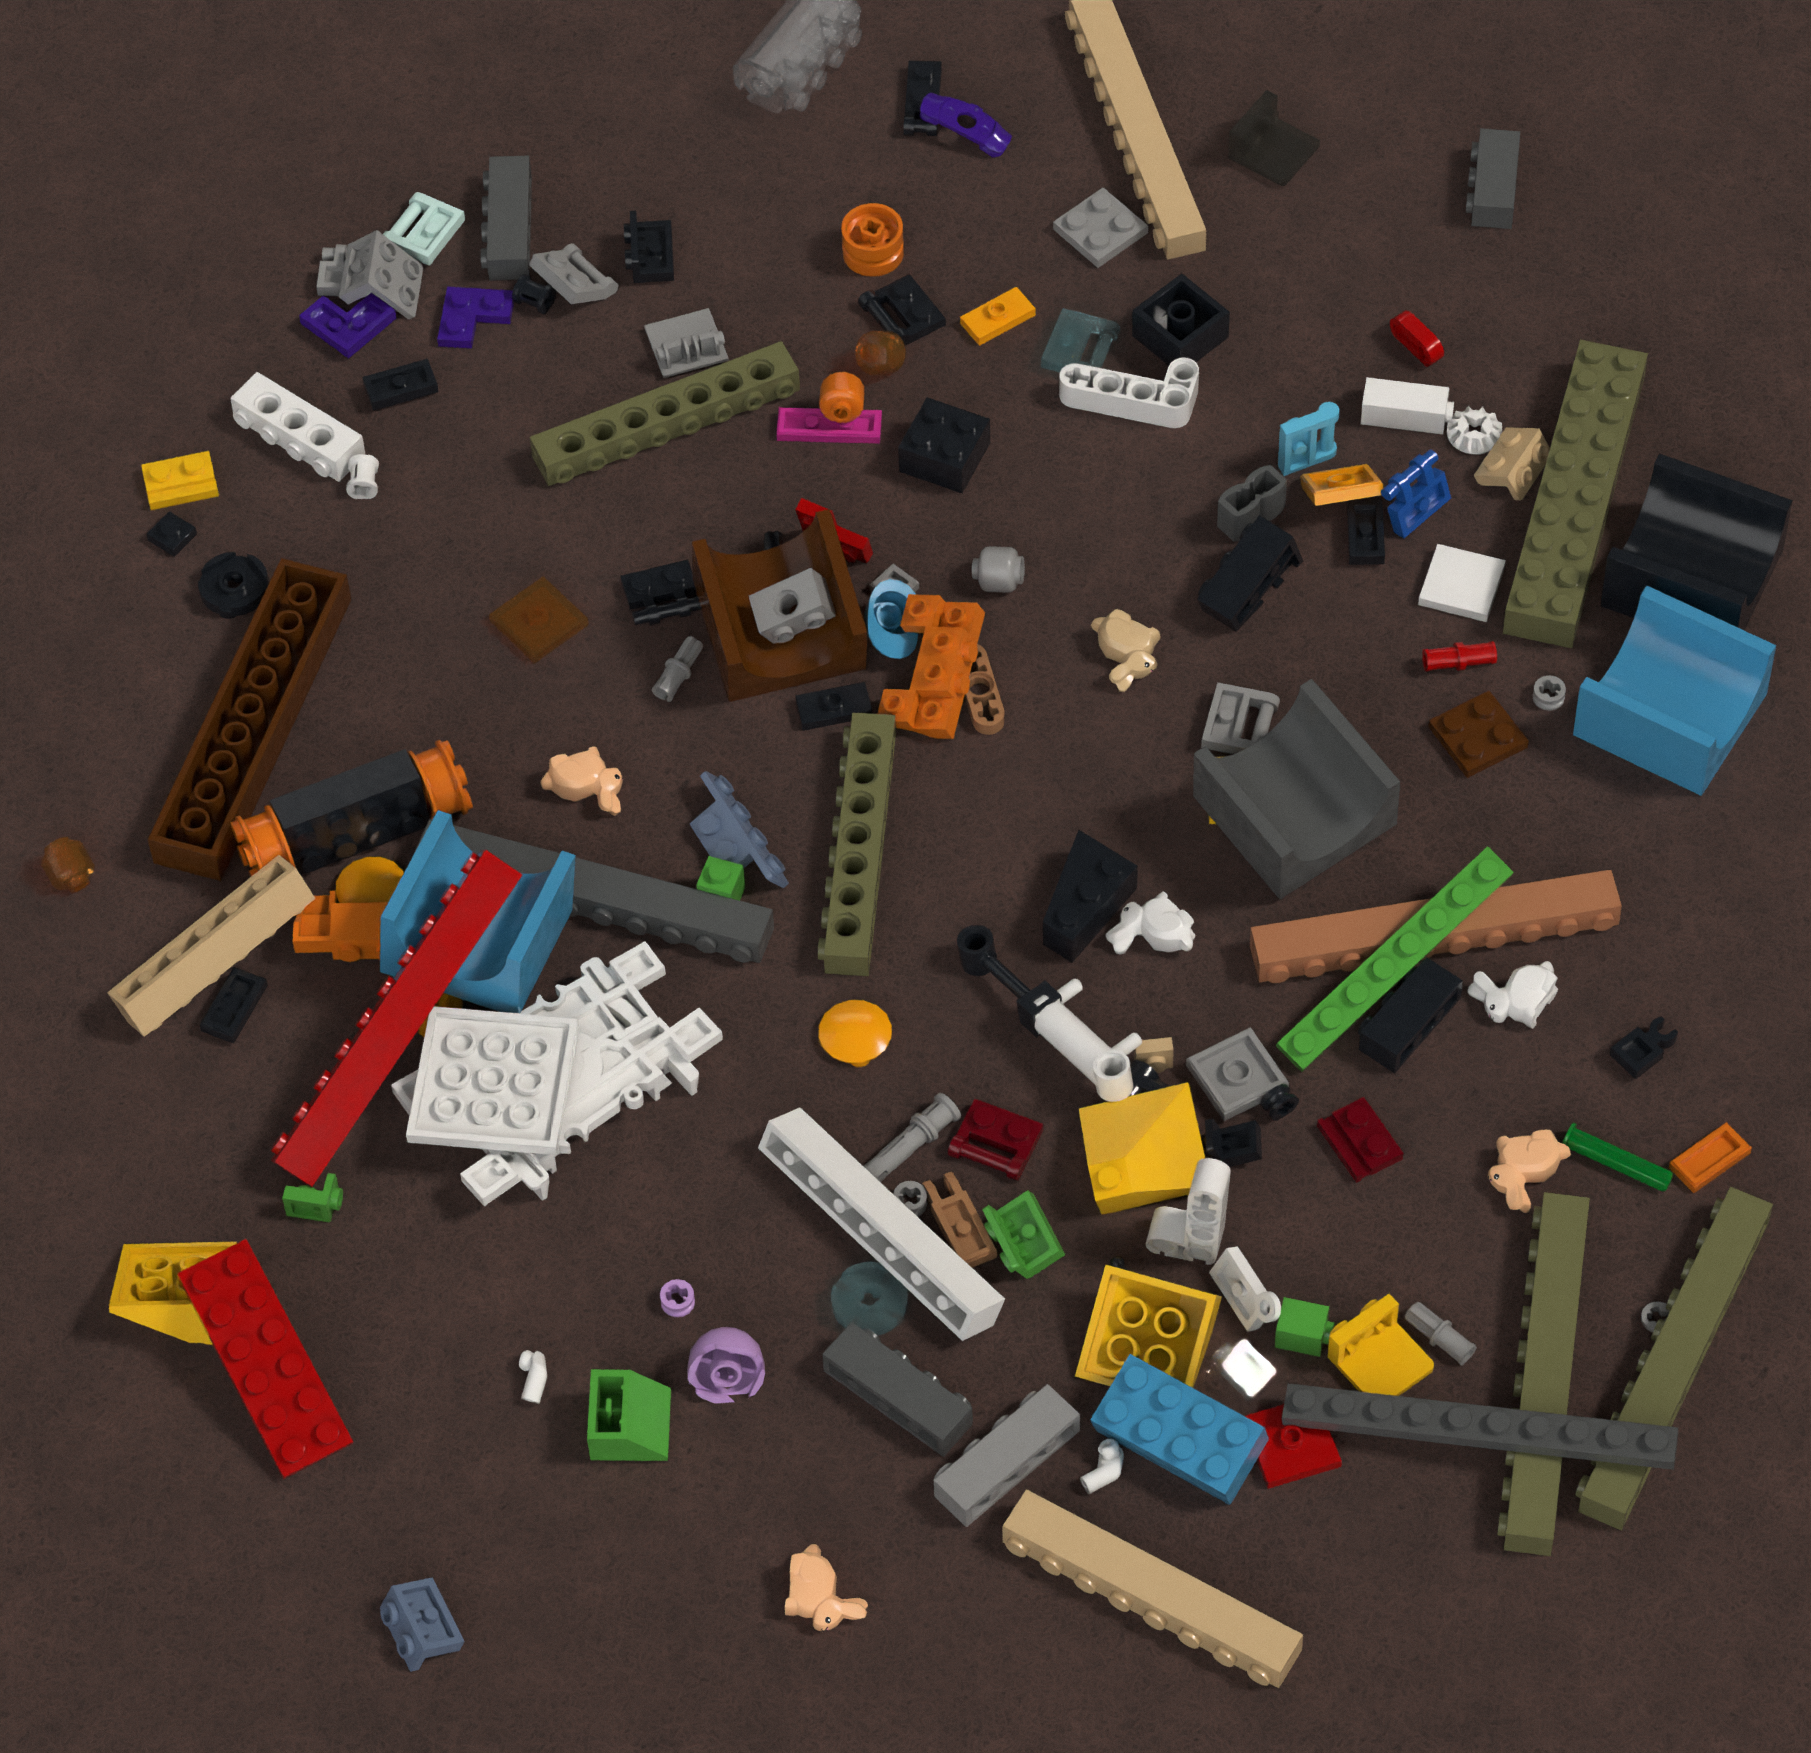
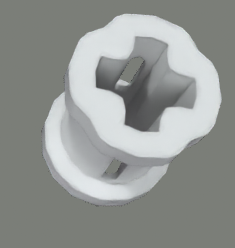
[346,454,379,499]

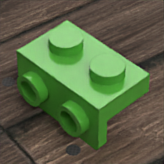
[982,1190,1065,1279]

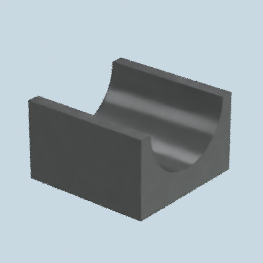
[1193,679,1400,899]

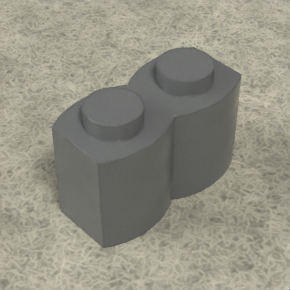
[1217,465,1287,542]

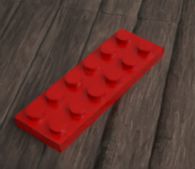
[177,1239,353,1479]

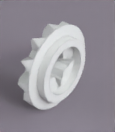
[1447,406,1502,454]

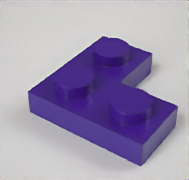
[437,286,514,349]
[299,293,396,359]

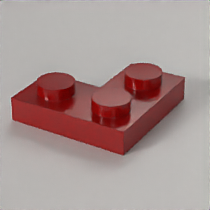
[795,498,873,564]

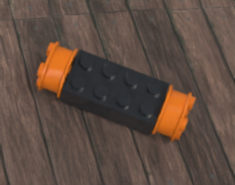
[230,740,473,877]

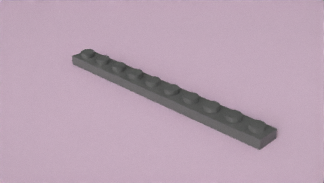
[1282,1383,1679,1470]

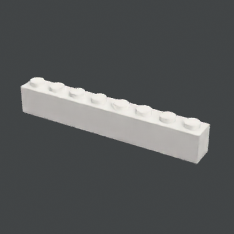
[758,1107,1005,1341]

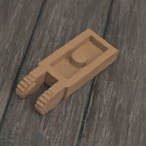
[921,1172,997,1268]

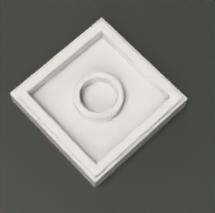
[1418,544,1506,622]

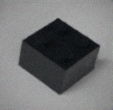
[1132,273,1230,366]
[898,397,991,494]

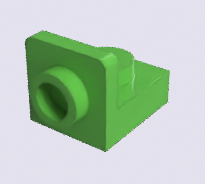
[282,1173,343,1222]

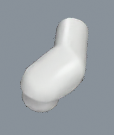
[519,1350,547,1404]
[1080,1439,1124,1494]

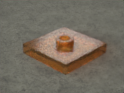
[489,576,589,664]

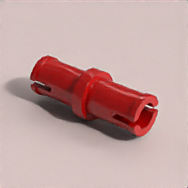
[1422,641,1497,672]

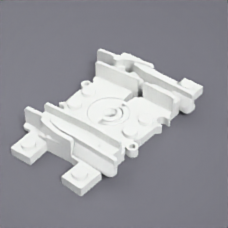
[391,942,723,1206]

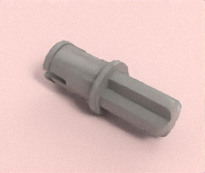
[652,636,703,702]
[1405,1302,1477,1365]

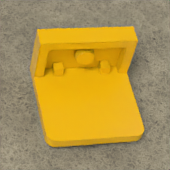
[1328,1294,1434,1396]

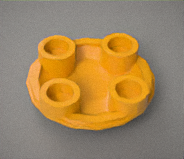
[335,857,404,903]
[818,1000,892,1067]

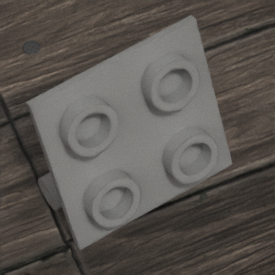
[644,308,729,378]

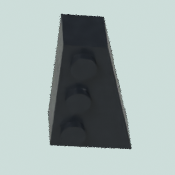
[1197,515,1303,632]
[1043,830,1138,963]

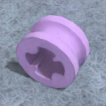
[660,1279,695,1317]

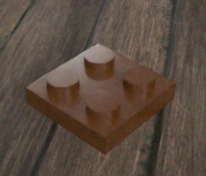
[1428,690,1529,778]

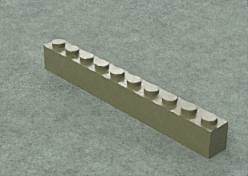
[1575,1187,1773,1531]
[1497,1192,1590,1556]

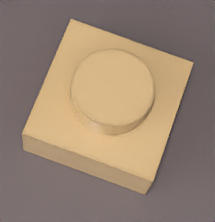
[1134,1037,1173,1073]

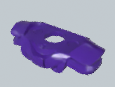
[920,93,1012,157]

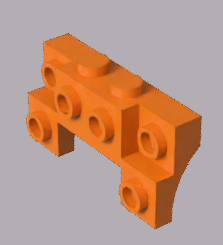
[877,594,985,739]
[292,891,388,962]

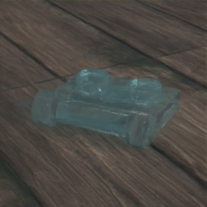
[1041,308,1121,372]

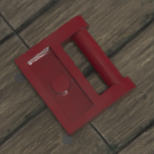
[948,1099,1044,1181]

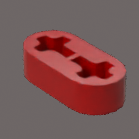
[1389,310,1444,367]

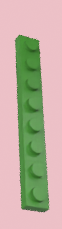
[1276,846,1514,1072]

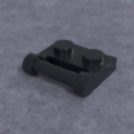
[858,274,946,350]

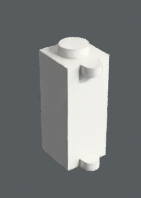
[1361,377,1454,434]

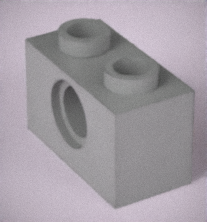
[749,568,836,644]

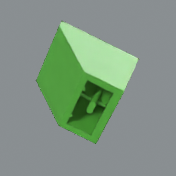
[587,1369,671,1461]

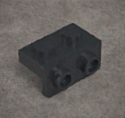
[624,210,674,283]

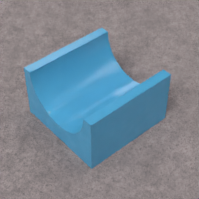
[1573,586,1776,796]
[380,810,576,1014]

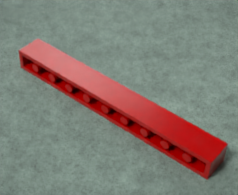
[270,849,522,1187]

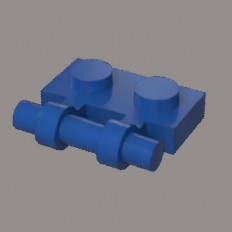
[1381,449,1451,538]

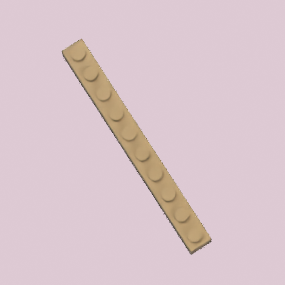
[1065,0,1207,260]

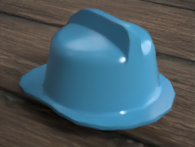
[864,579,918,659]

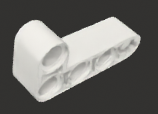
[1059,358,1199,428]
[1146,1158,1231,1265]

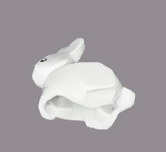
[1106,891,1196,955]
[1468,961,1558,1029]

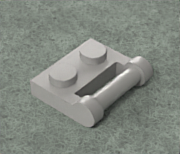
[529,243,618,304]
[1201,682,1280,754]

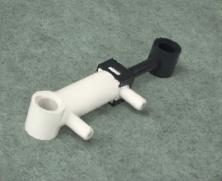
[957,925,1142,1102]

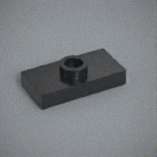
[795,682,873,731]
[200,967,268,1044]

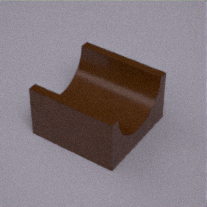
[692,509,867,702]

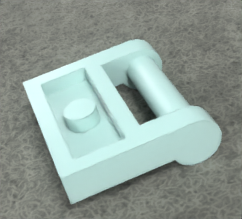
[383,192,465,266]

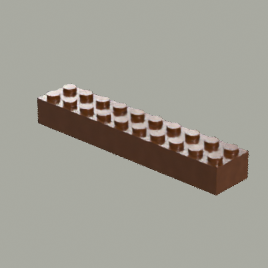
[148,558,352,881]

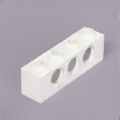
[230,372,365,482]

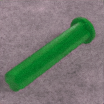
[1562,1122,1673,1192]

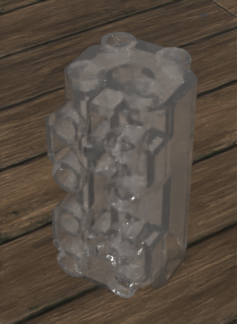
[733,0,862,114]

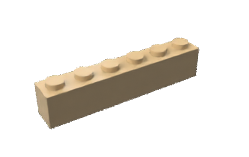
[107,855,316,1037]

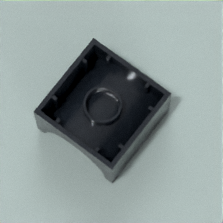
[1600,453,1793,631]

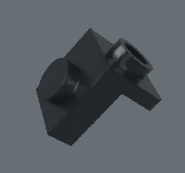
[1201,1118,1262,1167]

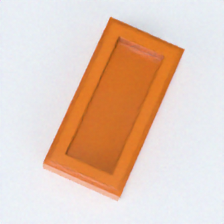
[1669,1122,1752,1193]

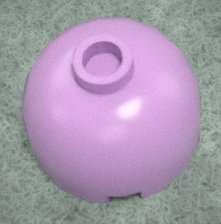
[687,1327,765,1403]

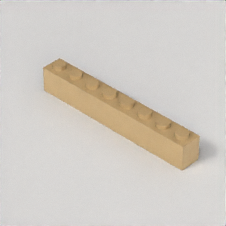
[1002,1489,1303,1688]

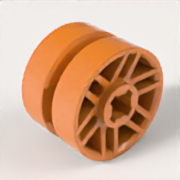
[841,203,904,277]

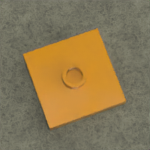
[1300,464,1383,506]

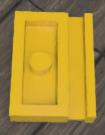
[141,451,219,510]

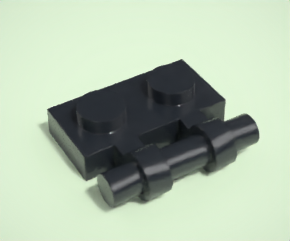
[620,559,701,625]

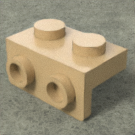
[1474,427,1550,500]

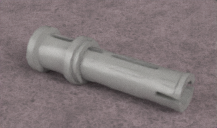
[863,1092,961,1182]

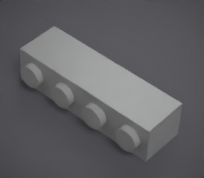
[934,1384,1080,1527]

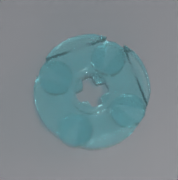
[831,1262,908,1336]

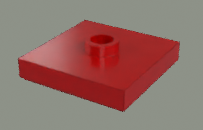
[1245,1404,1342,1489]

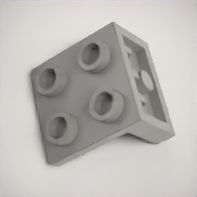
[339,230,423,319]

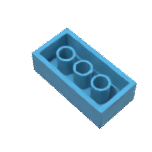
[1091,1354,1269,1505]

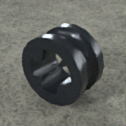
[1261,1084,1299,1121]

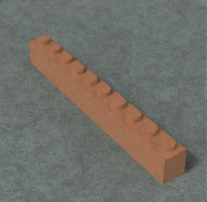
[1250,870,1622,983]

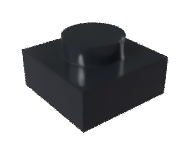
[147,511,197,557]

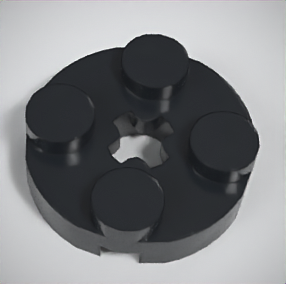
[198,552,269,619]

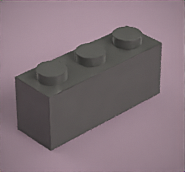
[1466,128,1521,229]

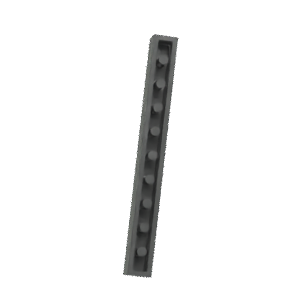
[414,819,774,963]

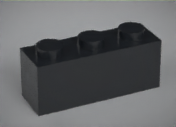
[1358,957,1463,1073]

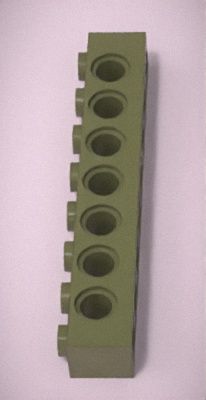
[530,341,800,486]
[818,712,896,976]

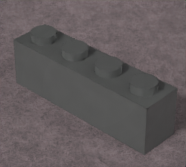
[481,155,532,281]
[822,1322,973,1457]

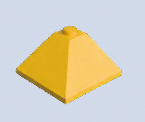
[1079,1082,1205,1214]
[109,1241,237,1345]
[1075,1264,1222,1388]

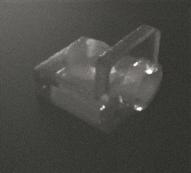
[1207,1339,1276,1401]

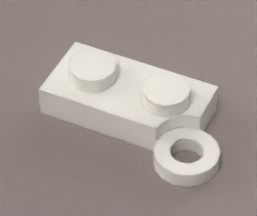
[1209,1246,1281,1332]

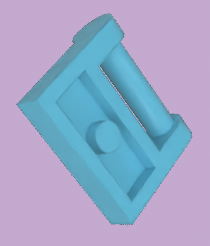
[1278,402,1339,476]

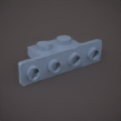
[690,771,789,888]

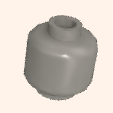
[972,546,1025,593]

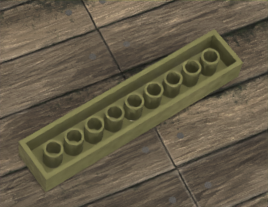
[1503,339,1648,648]

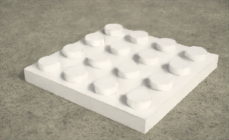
[406,1006,579,1155]

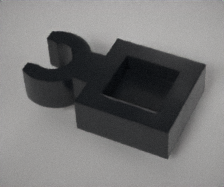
[1610,1016,1678,1079]

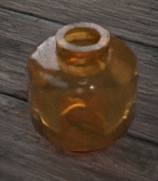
[855,331,906,375]
[41,837,95,893]

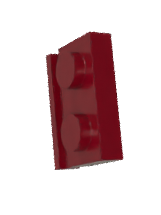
[1317,1097,1404,1183]

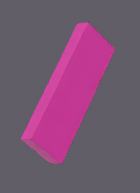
[777,407,882,444]

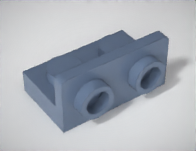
[380,1577,465,1671]

